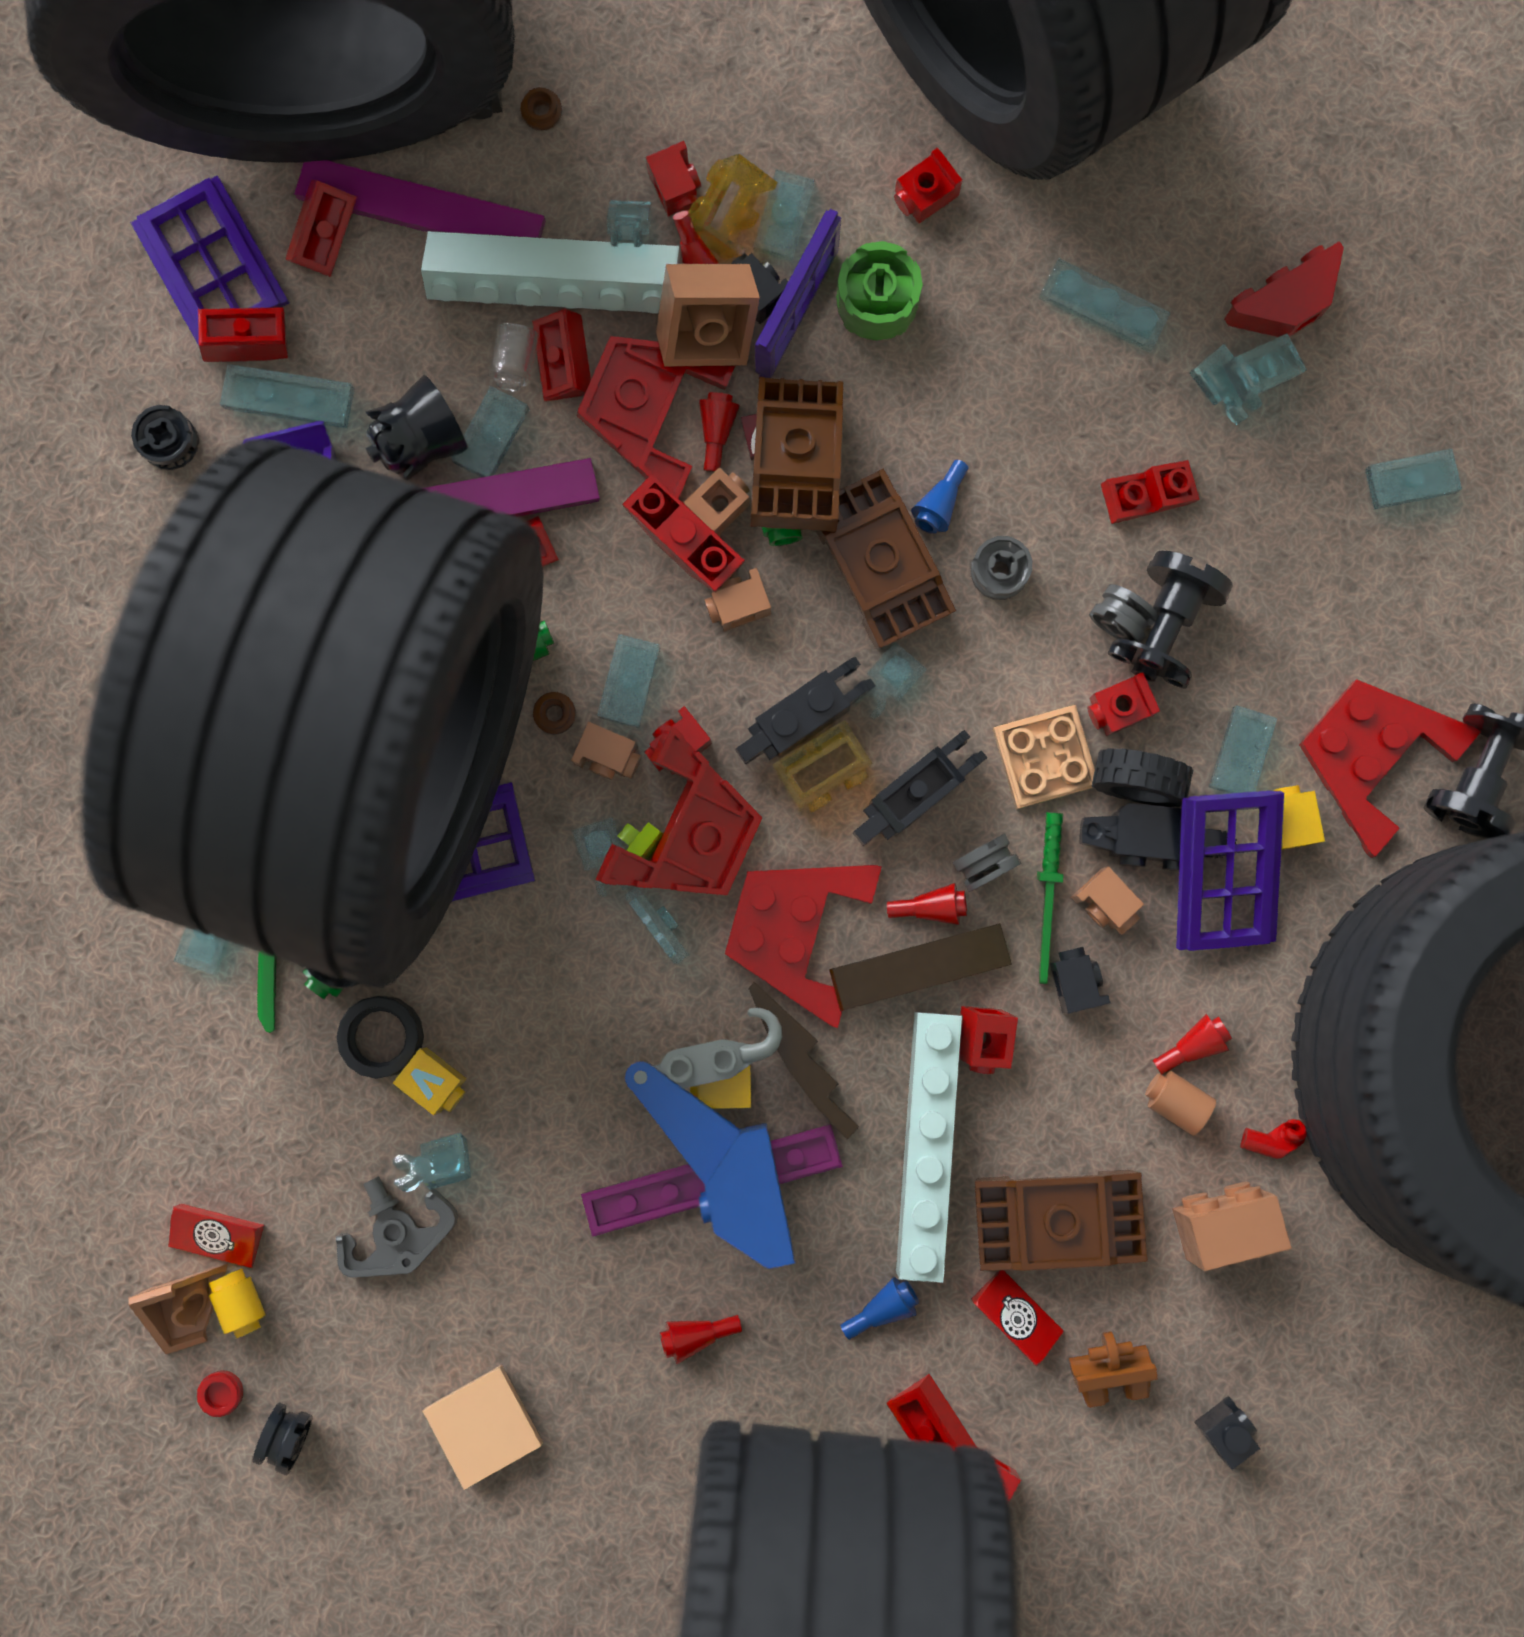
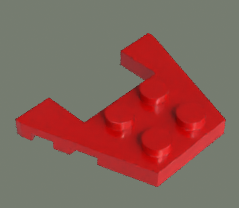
[577,336,736,499]
[1299,679,1481,858]
[595,726,762,895]
[725,865,882,1028]

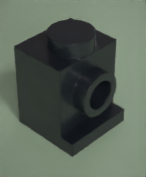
[731,253,788,324]
[1050,946,1110,1014]
[1194,1396,1261,1470]

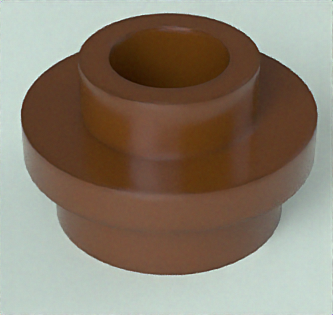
[520,87,562,130]
[533,692,576,735]

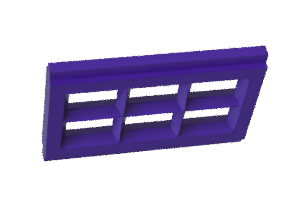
[130,175,289,345]
[755,208,842,378]
[452,782,535,902]
[1176,790,1284,951]

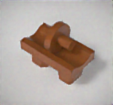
[1069,1331,1158,1408]

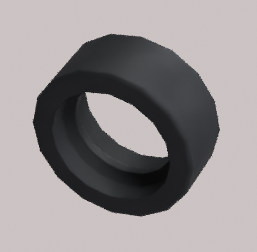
[336,996,424,1079]

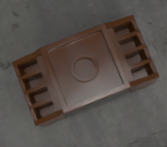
[750,377,844,532]
[815,468,956,649]
[975,1170,1148,1271]

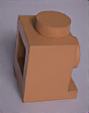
[683,467,750,536]
[704,568,771,632]
[571,721,641,780]
[1071,866,1144,935]

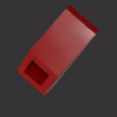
[1224,241,1344,339]
[622,474,745,593]

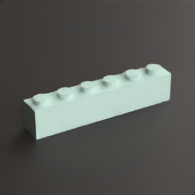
[421,231,680,314]
[896,1012,962,1283]

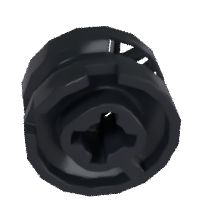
[131,405,199,470]
[252,1402,313,1476]

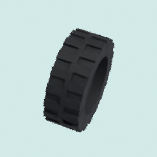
[1092,748,1193,807]

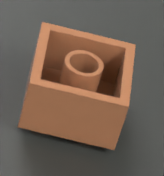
[656,264,760,366]
[1172,1182,1292,1272]

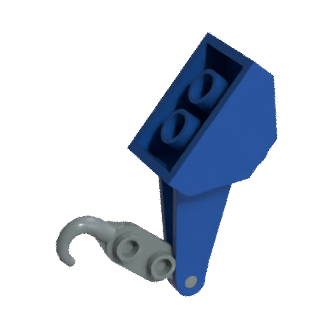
[625,1008,795,1269]

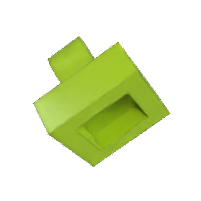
[617,822,663,861]

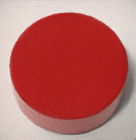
[197,1370,244,1417]

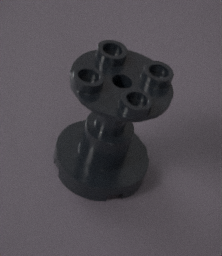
[1108,551,1233,689]
[1423,703,1524,839]

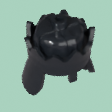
[366,375,467,480]

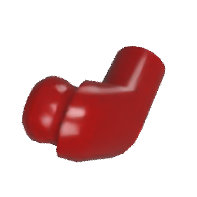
[1240,1119,1307,1159]

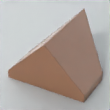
[128,1263,229,1355]

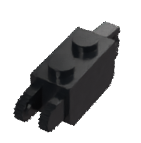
[735,657,876,765]
[853,730,988,846]
[1079,803,1237,871]

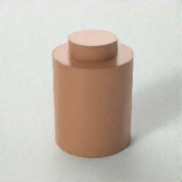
[1145,1071,1216,1136]

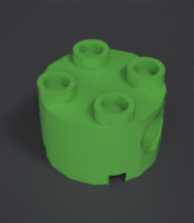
[836,241,923,341]

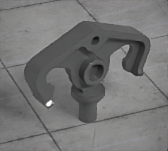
[336,1176,458,1278]

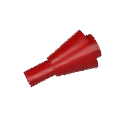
[673,211,720,264]
[699,392,740,472]
[887,883,967,925]
[1153,1013,1233,1075]
[660,1315,742,1365]

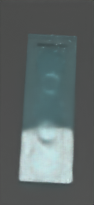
[1039,258,1171,353]
[220,364,355,428]

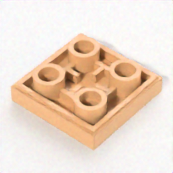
[993,704,1095,810]
[423,1365,543,1490]

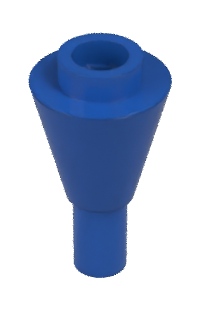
[911,460,969,534]
[841,1277,919,1340]

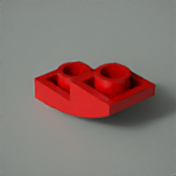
[1100,460,1200,524]

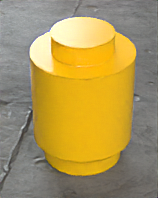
[209,1268,266,1338]

